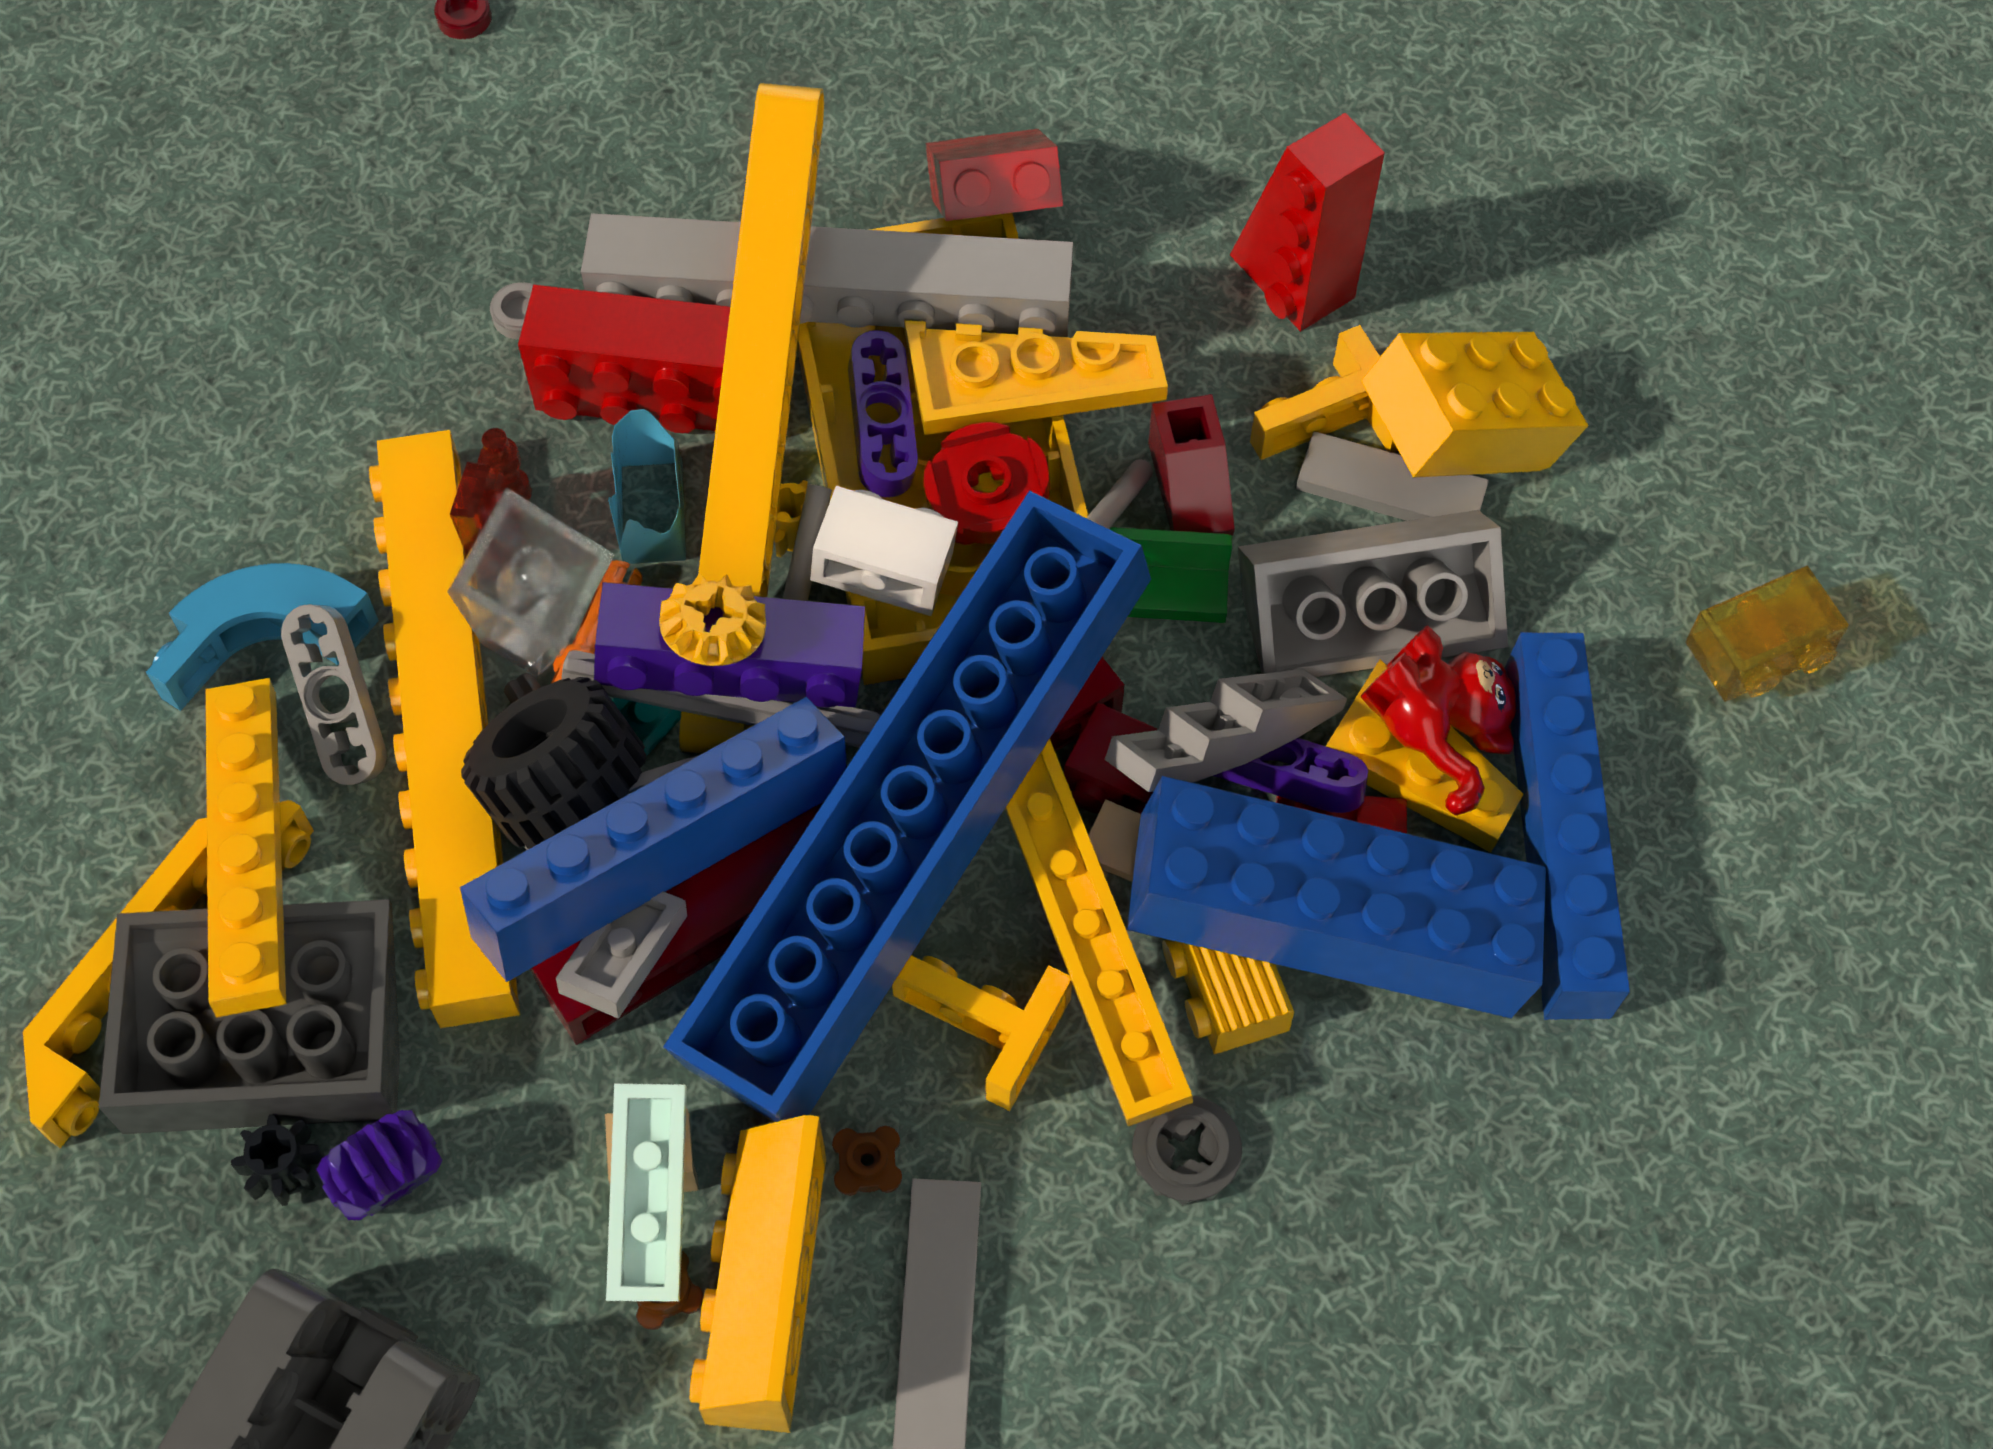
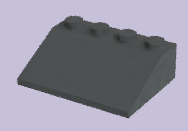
[99,899,400,1134]

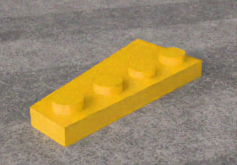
[904,320,1168,435]

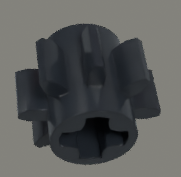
[231,1114,325,1206]

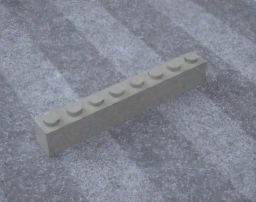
[581,213,1073,337]

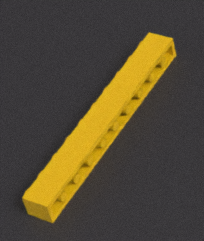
[369,430,520,1029]

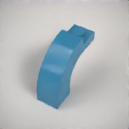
[146,563,379,711]

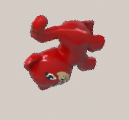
[1360,625,1516,816]

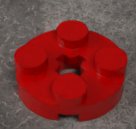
[924,422,1050,545]

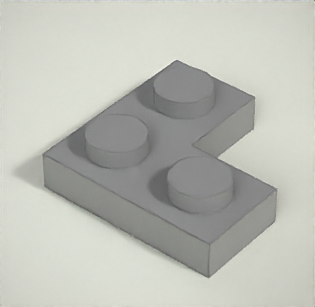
[556,891,687,1019]

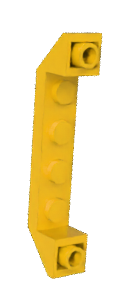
[23,800,314,1148]

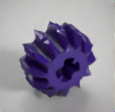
[316,1110,442,1220]

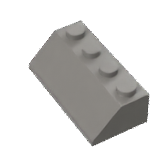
[1238,510,1508,677]

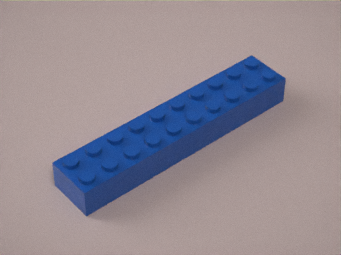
[663,490,1151,1122]

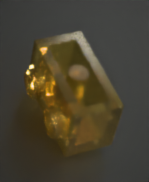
[1685,565,1849,702]

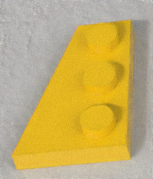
[1326,659,1523,853]

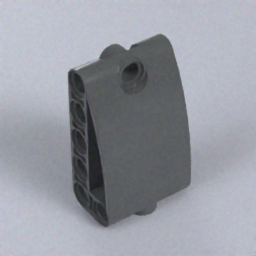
[158,1268,480,1449]

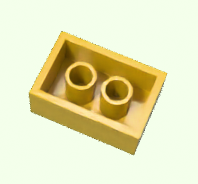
[1361,332,1589,478]

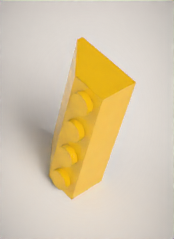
[690,1115,826,1433]

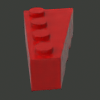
[1230,113,1385,332]

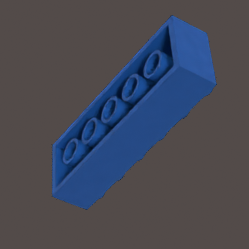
[1126,776,1546,1018]

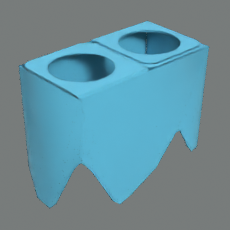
[608,409,686,564]

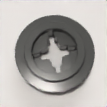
[1132,1096,1242,1205]

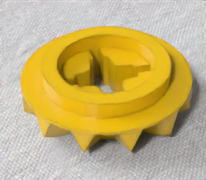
[659,573,766,666]

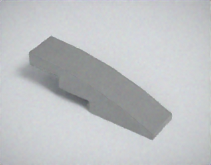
[1105,669,1347,792]

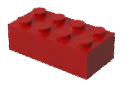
[518,284,730,434]

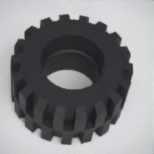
[461,677,646,849]

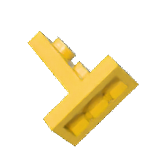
[1250,325,1398,460]
[892,955,1072,1111]

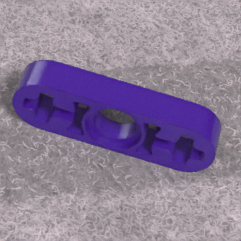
[848,330,918,497]
[1213,738,1368,813]

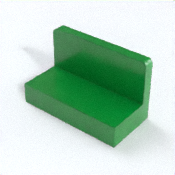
[1110,527,1232,623]

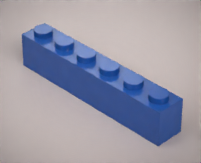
[1505,632,1630,1020]
[460,697,846,982]

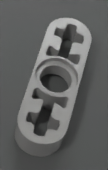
[281,604,387,785]

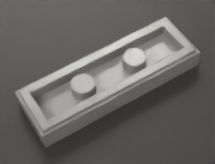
[1296,431,1489,521]

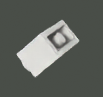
[810,486,958,616]

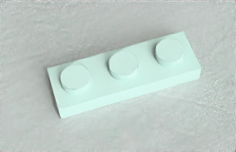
[606,1084,687,1301]

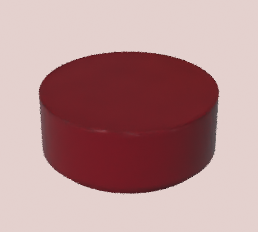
[434,0,492,39]

